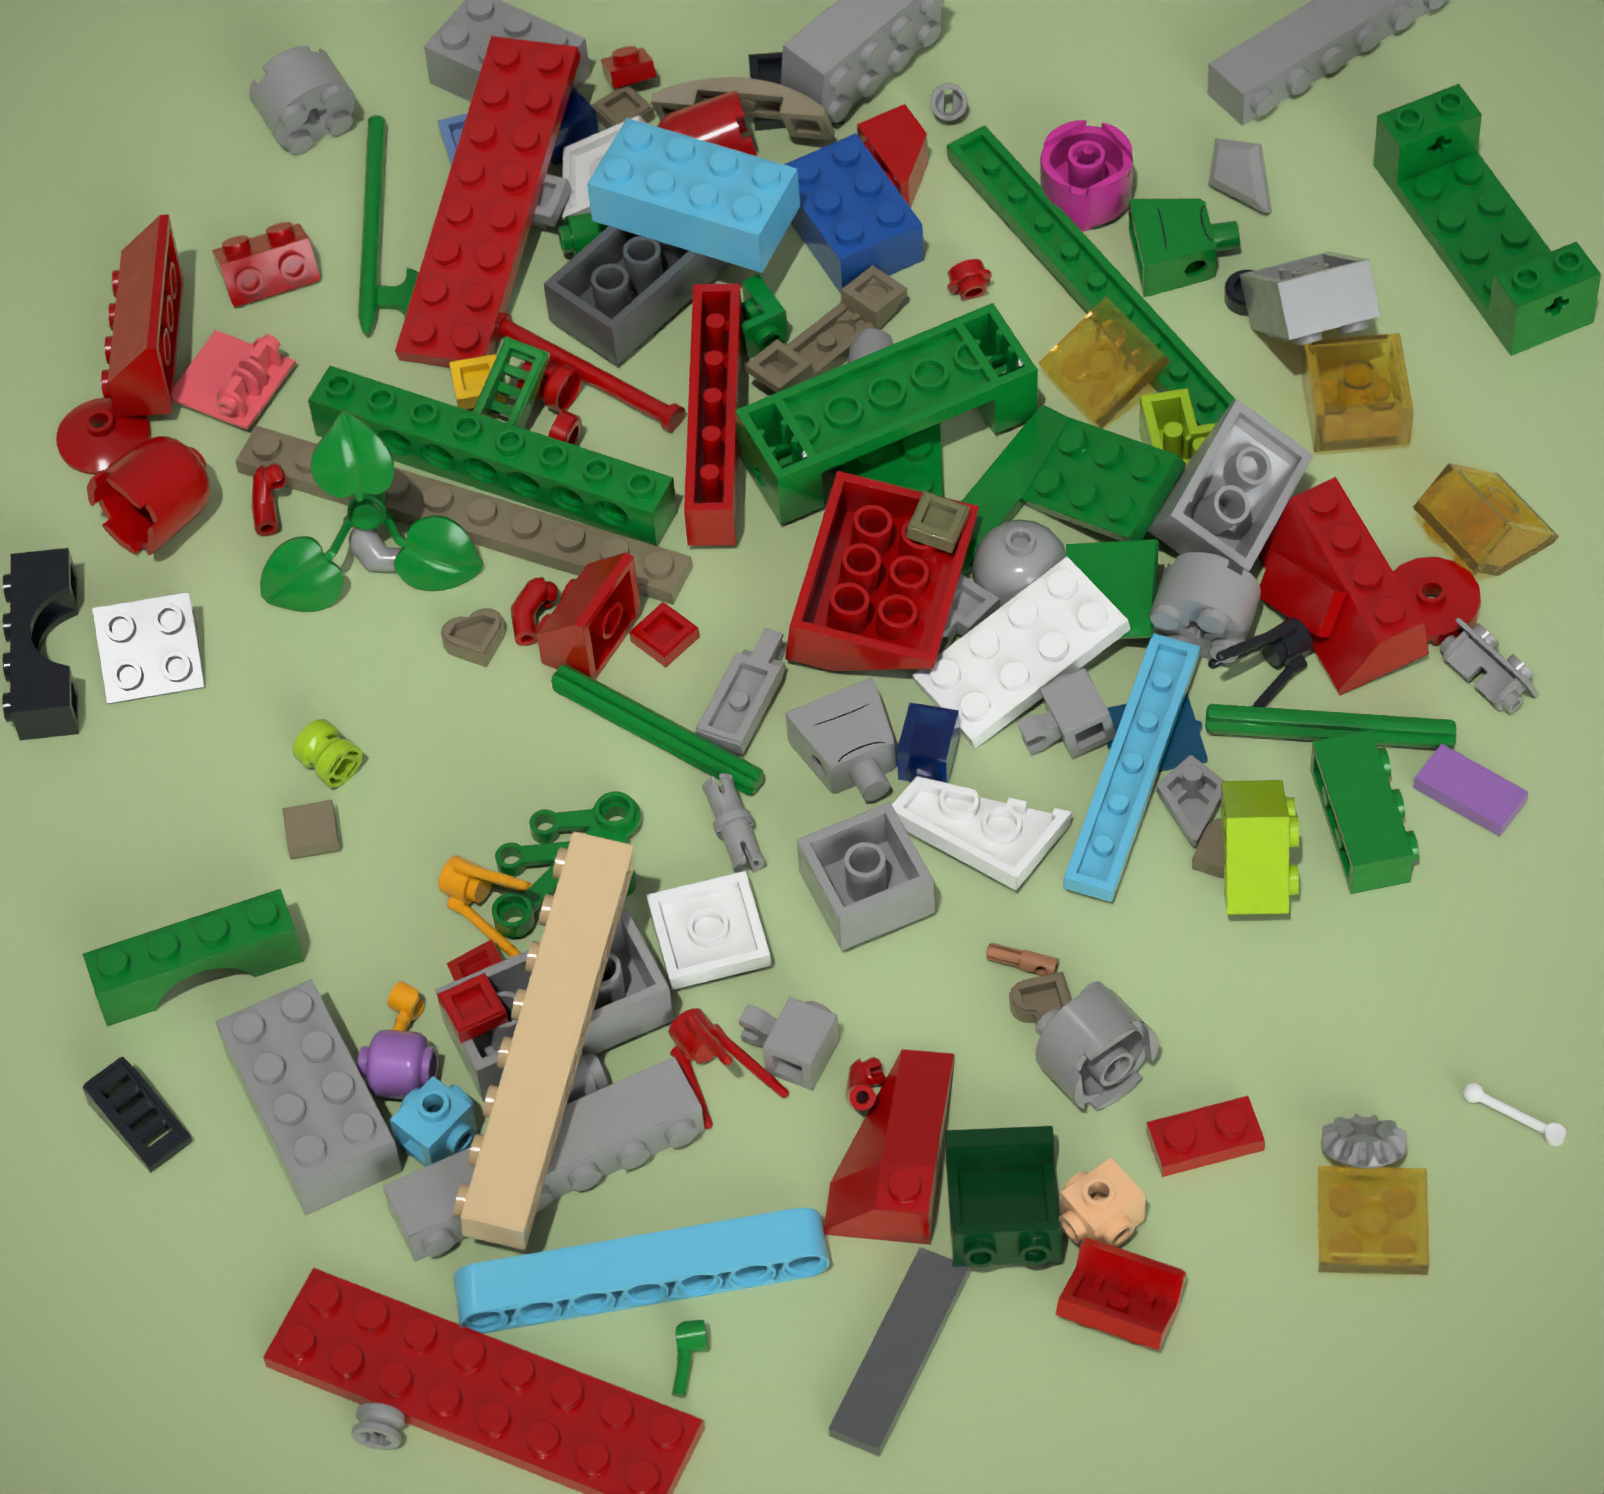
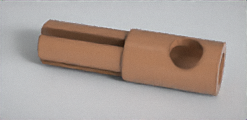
[986,943,1059,976]

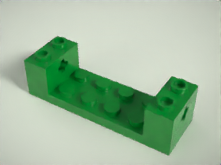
[1373,84,1601,356]
[735,303,1038,525]

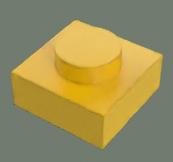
[449,354,505,409]

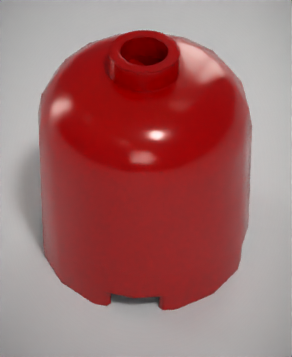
[658,90,757,156]
[87,436,211,555]

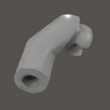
[348,527,402,572]

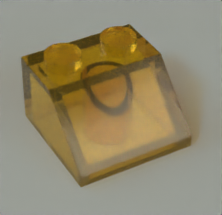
[1413,463,1559,576]

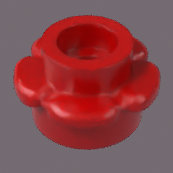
[947,259,992,300]

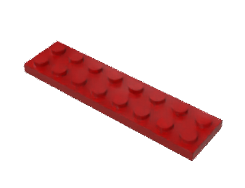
[395,36,581,367]
[263,1267,705,1494]

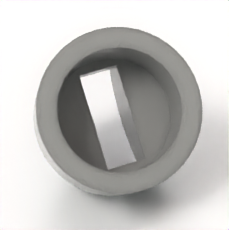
[930,83,967,121]

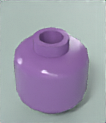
[358,1029,438,1099]

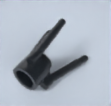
[1208,617,1313,707]

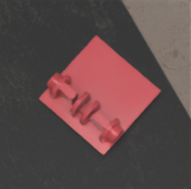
[173,330,296,430]

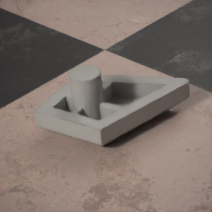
[1208,138,1272,214]
[1156,755,1225,847]

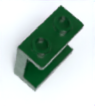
[945,1126,1062,1268]

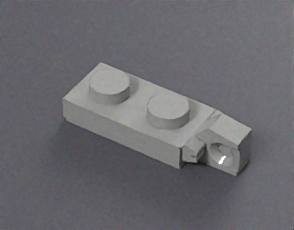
[695,628,786,755]

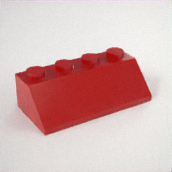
[101,214,184,417]
[1258,477,1429,696]

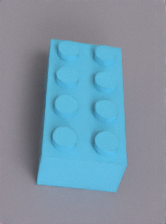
[587,118,800,273]

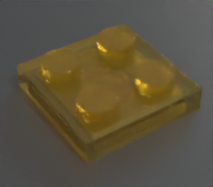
[1038,296,1170,428]
[1317,1166,1429,1275]

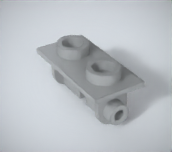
[1439,617,1539,713]

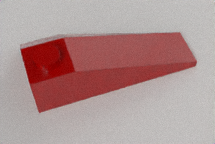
[823,1049,954,1245]

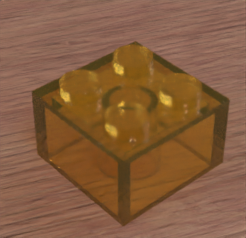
[1301,333,1413,452]

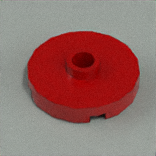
[1393,557,1481,645]

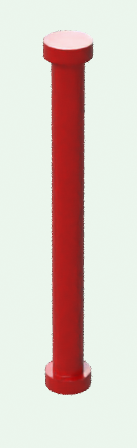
[497,312,685,433]

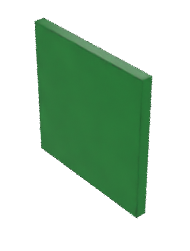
[1066,539,1159,639]

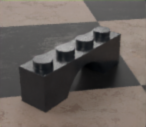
[2,548,79,741]

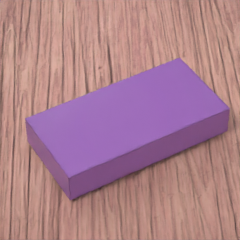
[1413,743,1528,836]

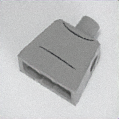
[785,677,896,801]

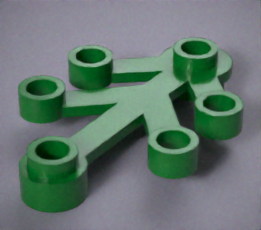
[492,791,641,938]

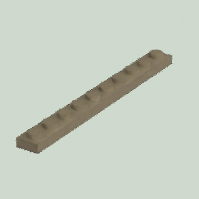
[236,426,692,605]

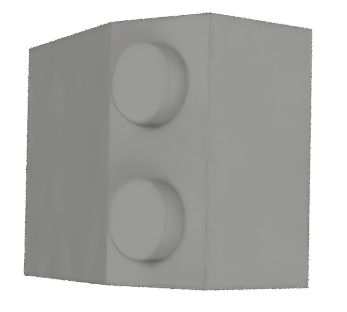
[1147,399,1314,575]

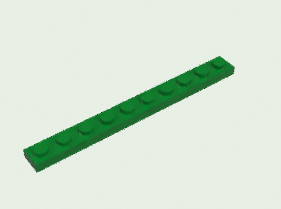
[947,125,1236,426]

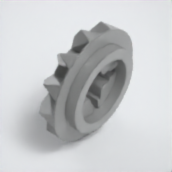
[1321,1113,1407,1169]

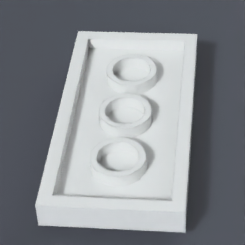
[912,557,1131,749]

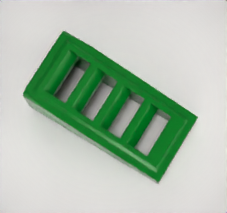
[472,336,550,428]

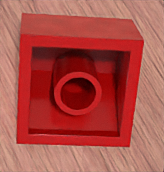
[536,553,642,680]

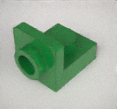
[741,274,789,359]

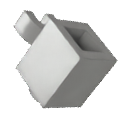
[1017,667,1116,759]
[739,997,839,1091]

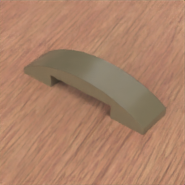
[651,77,835,140]
[745,265,907,393]

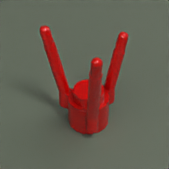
[668,1008,789,1129]

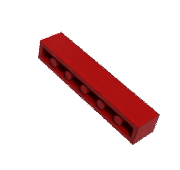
[684,284,743,546]

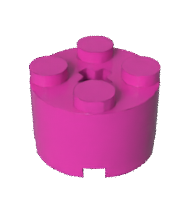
[1040,120,1133,232]

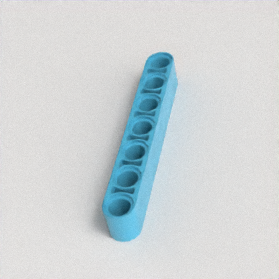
[453,1207,830,1333]

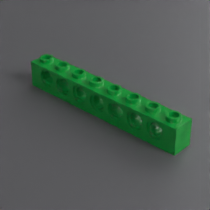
[308,366,677,546]

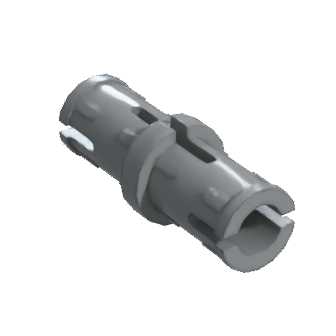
[702,773,765,875]

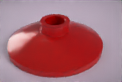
[56,398,151,475]

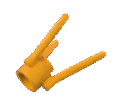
[438,855,532,957]

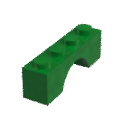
[83,888,304,1027]

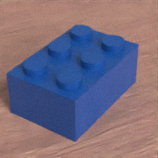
[783,133,924,294]

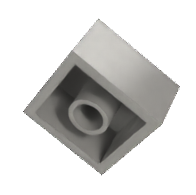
[796,802,935,951]

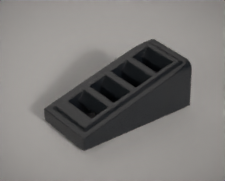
[83,1057,193,1173]

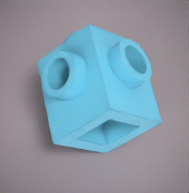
[390,1076,478,1167]

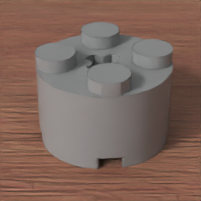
[249,46,355,155]
[1149,552,1261,663]
[1036,981,1159,1109]

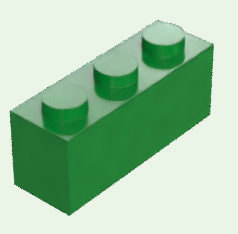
[1310,730,1419,894]

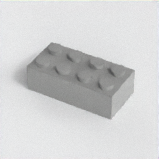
[781,0,944,124]
[436,908,674,1102]
[215,979,402,1216]

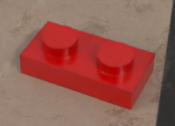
[1146,1096,1265,1177]

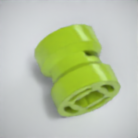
[292,719,363,788]

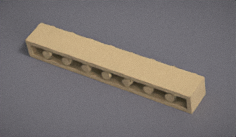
[454,831,634,1250]

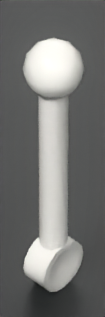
[1463,1082,1566,1146]

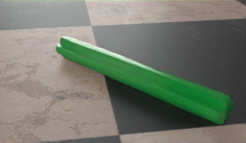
[551,664,764,795]
[1205,704,1457,749]

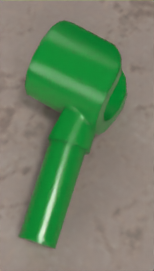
[672,1320,708,1398]

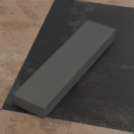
[829,1247,970,1457]

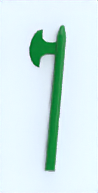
[358,115,419,335]

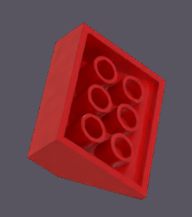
[785,471,979,671]

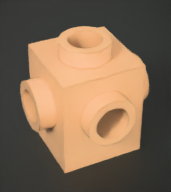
[1059,1157,1146,1247]

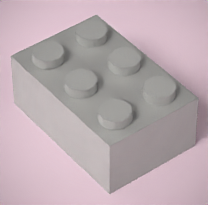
[424,0,590,102]
[1240,251,1381,345]

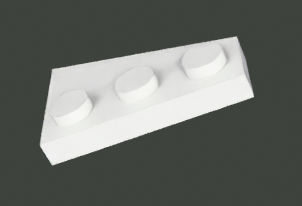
[892,776,1072,890]

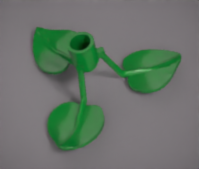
[260,410,483,612]

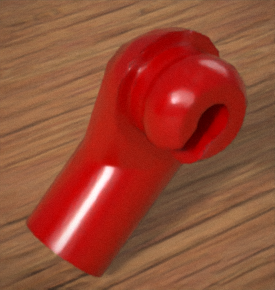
[251,463,287,536]
[510,577,558,646]
[845,1057,886,1111]

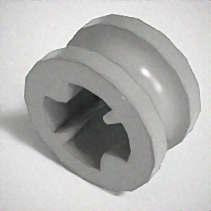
[351,1403,405,1450]

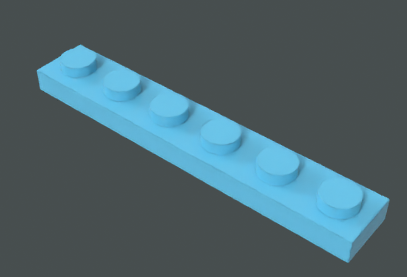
[1063,633,1200,902]

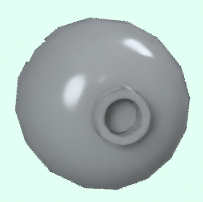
[972,519,1066,608]

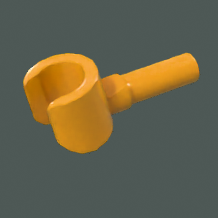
[387,981,425,1031]

